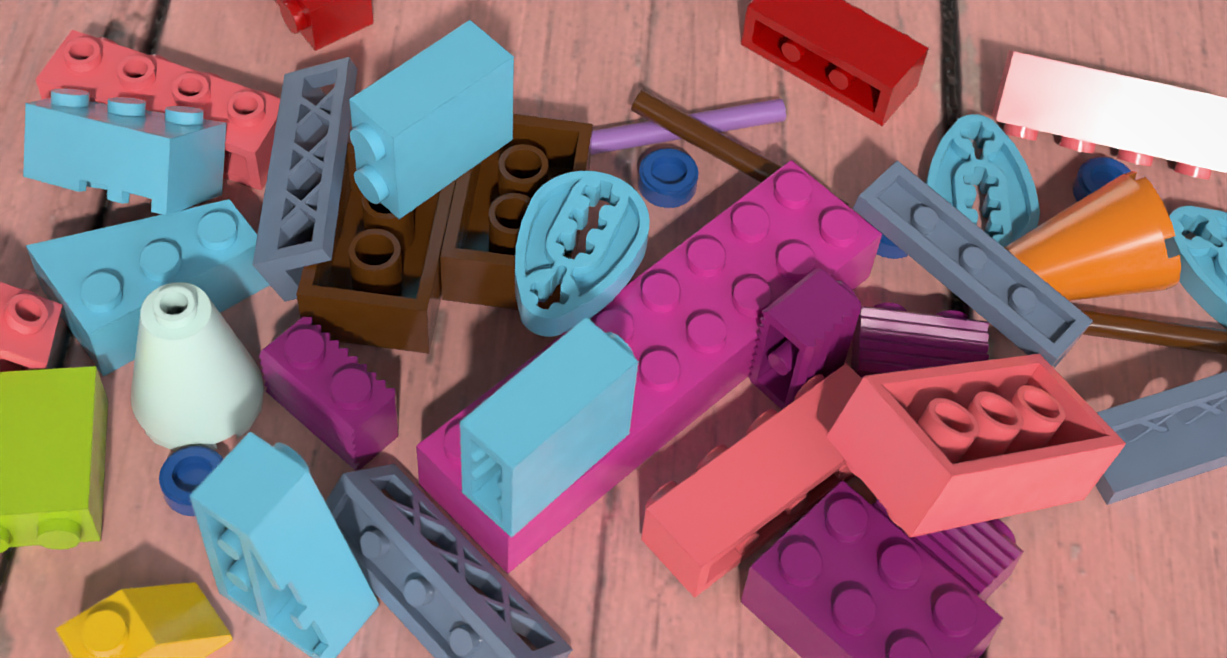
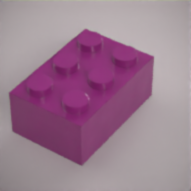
[741,480,1003,658]

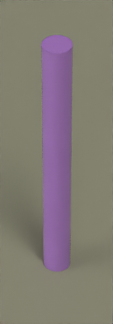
[591,98,786,155]

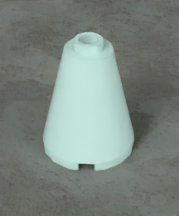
[131,282,264,452]

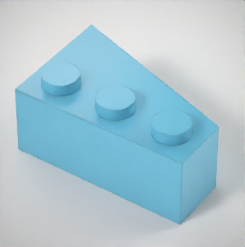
[23,88,226,216]
[26,199,270,377]
[190,432,380,658]

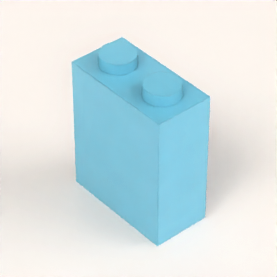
[349,20,514,219]
[460,317,638,538]

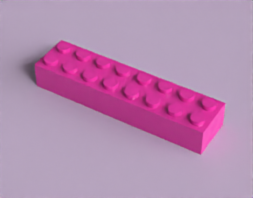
[416,160,882,574]

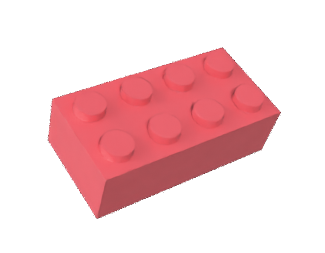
[826,354,1126,538]

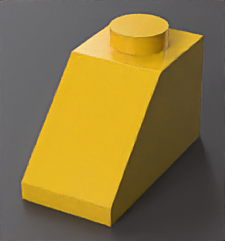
[55,582,233,658]

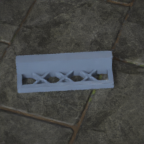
[253,57,358,302]
[853,160,1093,367]
[1095,371,1227,505]
[325,464,573,658]

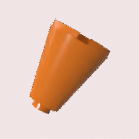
[1004,171,1181,301]

